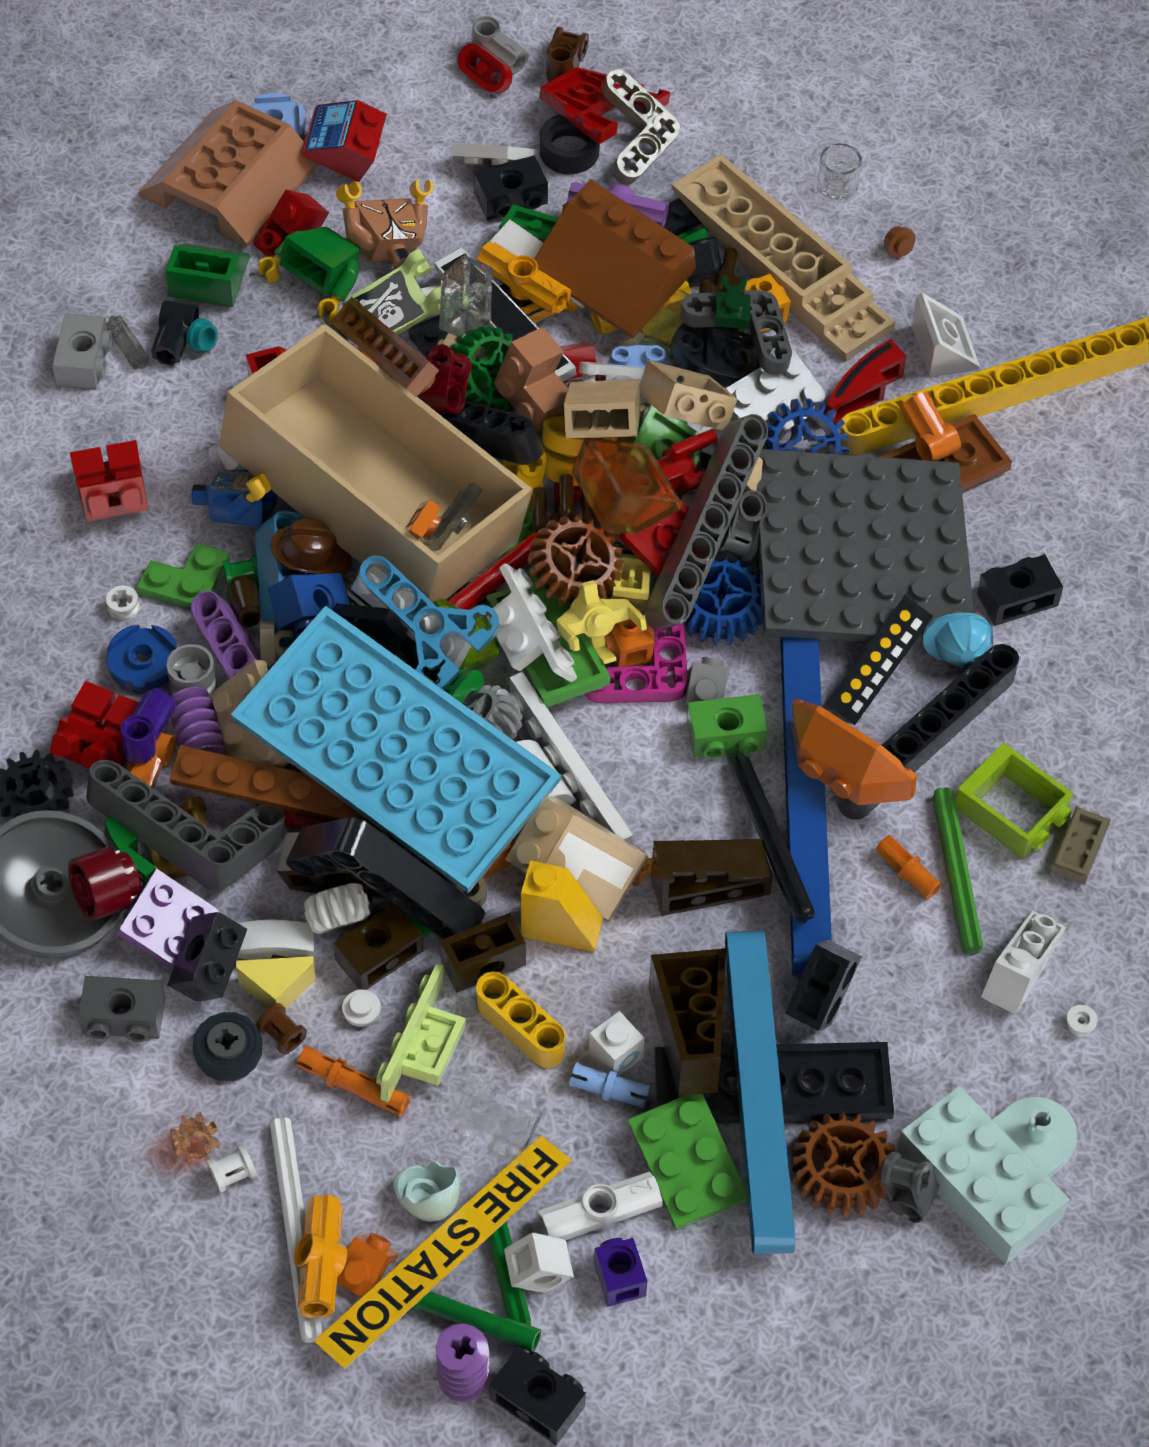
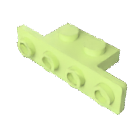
[376,963,466,1102]

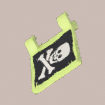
[346,249,453,335]

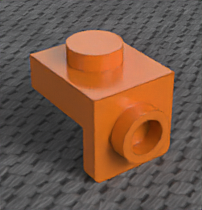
[337,1232,399,1298]

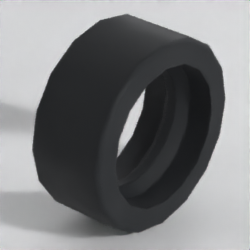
[540,114,600,174]

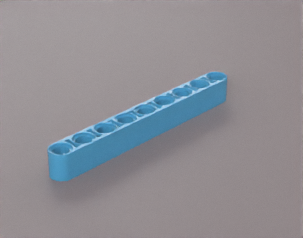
[725,931,795,1255]

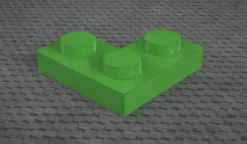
[137,543,231,610]

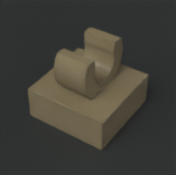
[259,621,293,665]

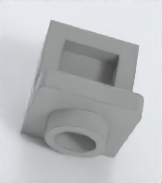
[686,657,730,705]

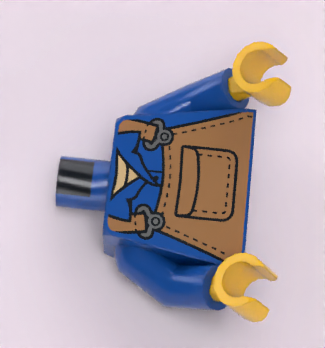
[191,469,277,527]

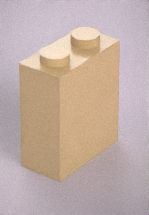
[564,380,641,439]

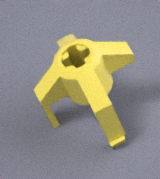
[556,580,647,664]

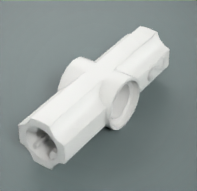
[538,1171,662,1240]

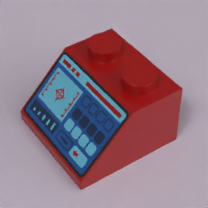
[301,100,387,182]

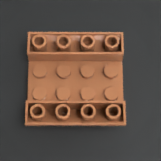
[139,100,319,247]

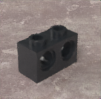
[785,940,862,1031]

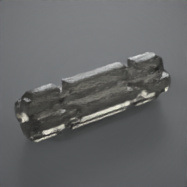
[106,315,150,369]

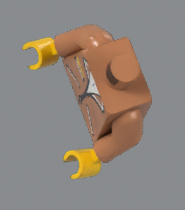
[336,178,434,270]

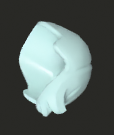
[392,1161,461,1222]

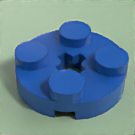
[107,625,177,694]

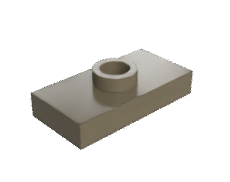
[1050,807,1111,885]

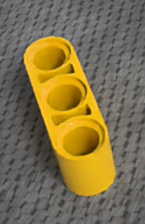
[476,971,566,1068]

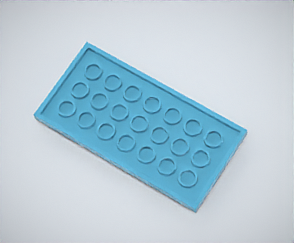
[231,606,561,893]

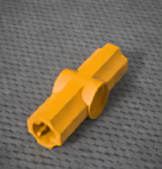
[476,241,571,314]
[293,1194,347,1319]

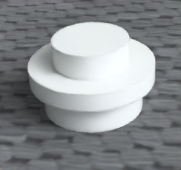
[342,990,381,1027]

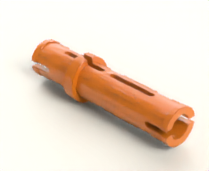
[296,1045,411,1118]

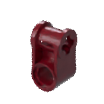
[419,344,472,414]

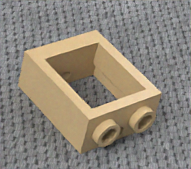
[640,360,737,431]

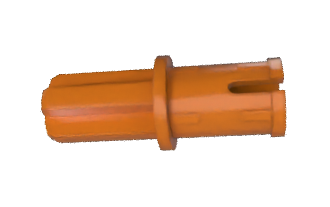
[876,835,943,901]

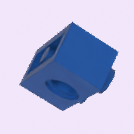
[267,573,350,633]

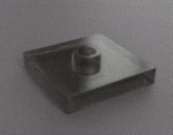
[422,483,483,552]

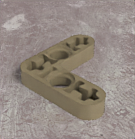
[601,69,680,185]

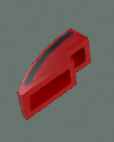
[826,339,907,423]

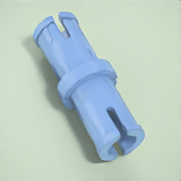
[569,1062,651,1110]

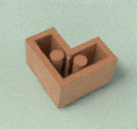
[494,327,568,432]

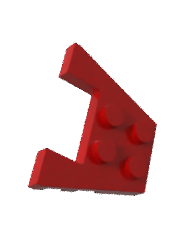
[539,67,671,144]

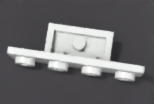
[487,563,577,682]

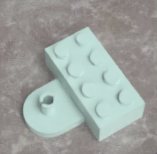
[897,1086,1078,1265]

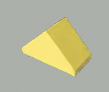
[610,554,650,611]
[236,956,316,1009]

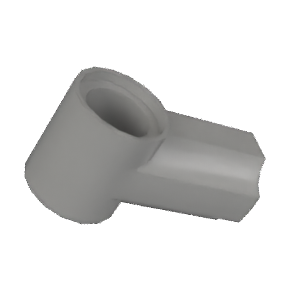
[471,16,529,75]

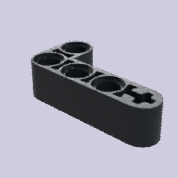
[438,400,544,465]

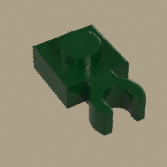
[714,275,751,330]

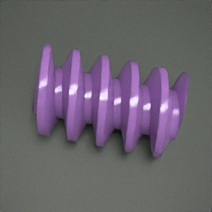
[170,687,227,755]
[436,1323,490,1402]

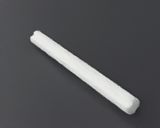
[270,1117,323,1343]

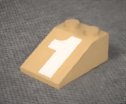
[505,796,648,920]

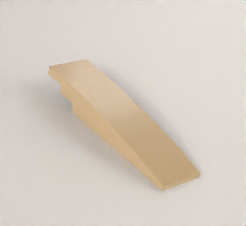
[672,154,895,362]

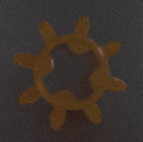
[169,1112,220,1165]

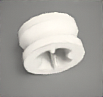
[106,585,140,621]

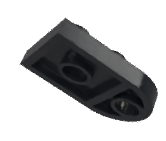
[670,323,761,386]

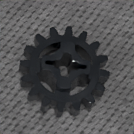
[0,750,74,819]

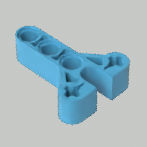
[359,555,500,690]

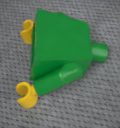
[258,227,360,324]

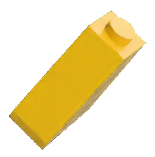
[521,860,603,953]

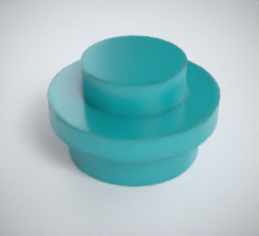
[187,318,218,352]

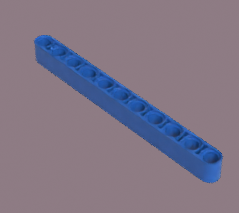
[780,637,832,976]

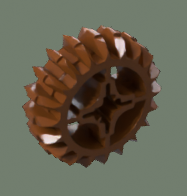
[528,515,624,607]
[790,1111,895,1219]

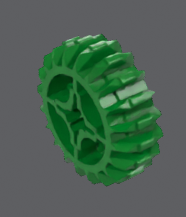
[450,326,515,412]

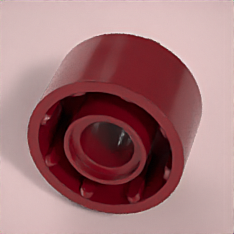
[68,847,141,921]

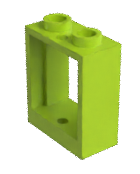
[955,742,1074,859]

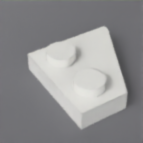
[452,143,539,166]

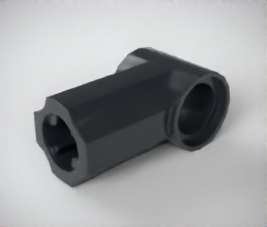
[151,300,199,366]

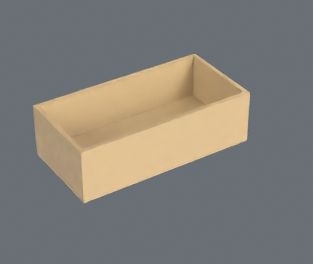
[219,324,533,606]

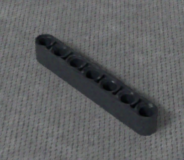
[838,644,1019,820]

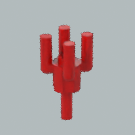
[614,429,718,496]

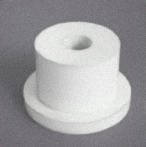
[1066,1005,1098,1037]

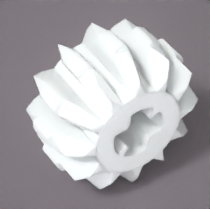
[303,883,370,934]

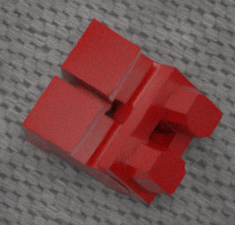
[69,440,149,522]
[50,681,140,769]

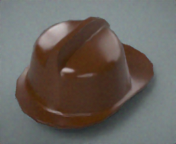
[271,518,352,576]

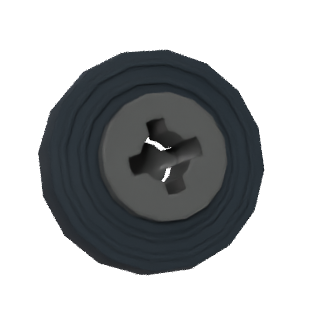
[192,1012,263,1081]

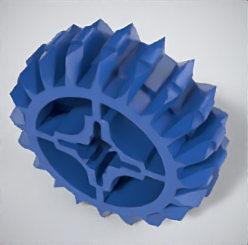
[765,398,850,454]
[679,556,762,646]

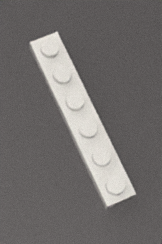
[509,672,633,845]

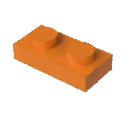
[405,499,442,540]

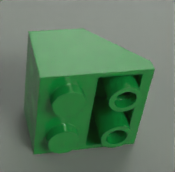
[165,243,250,307]

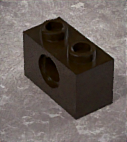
[333,904,424,990]
[440,913,526,993]

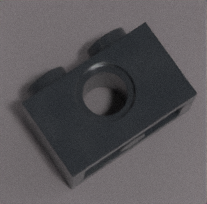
[473,155,548,220]
[977,554,1063,626]
[167,912,247,1002]
[489,1347,586,1446]

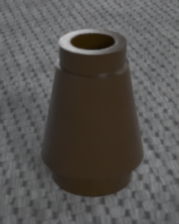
[226,576,261,627]

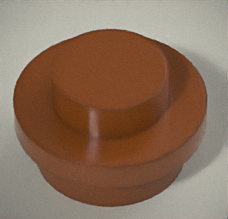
[884,226,916,259]

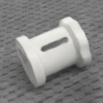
[206,1144,257,1193]

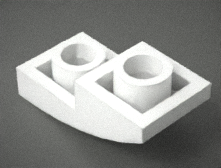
[237,920,314,960]

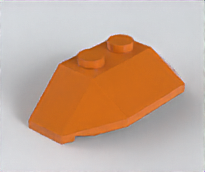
[791,698,917,805]

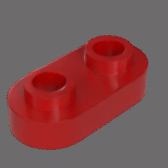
[458,43,513,94]

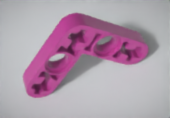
[584,607,688,703]

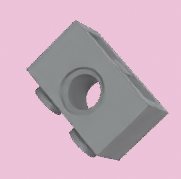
[52,313,113,390]

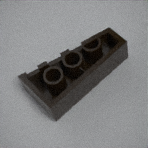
[648,948,726,1096]

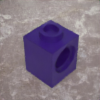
[594,1238,648,1307]

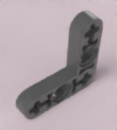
[680,290,792,374]

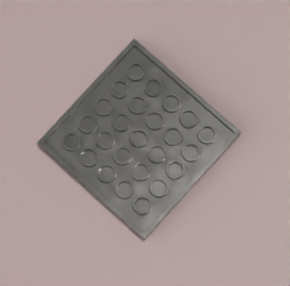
[757,449,974,645]

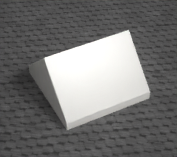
[912,293,980,377]

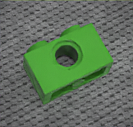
[687,694,768,759]

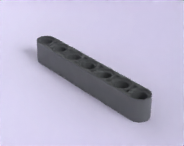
[644,414,768,630]

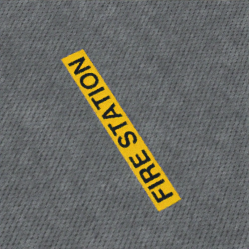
[314,1135,573,1369]

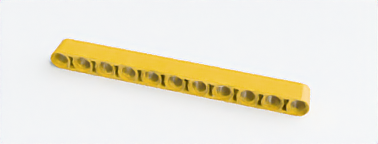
[840,317,1149,456]

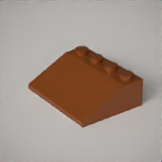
[534,179,696,339]

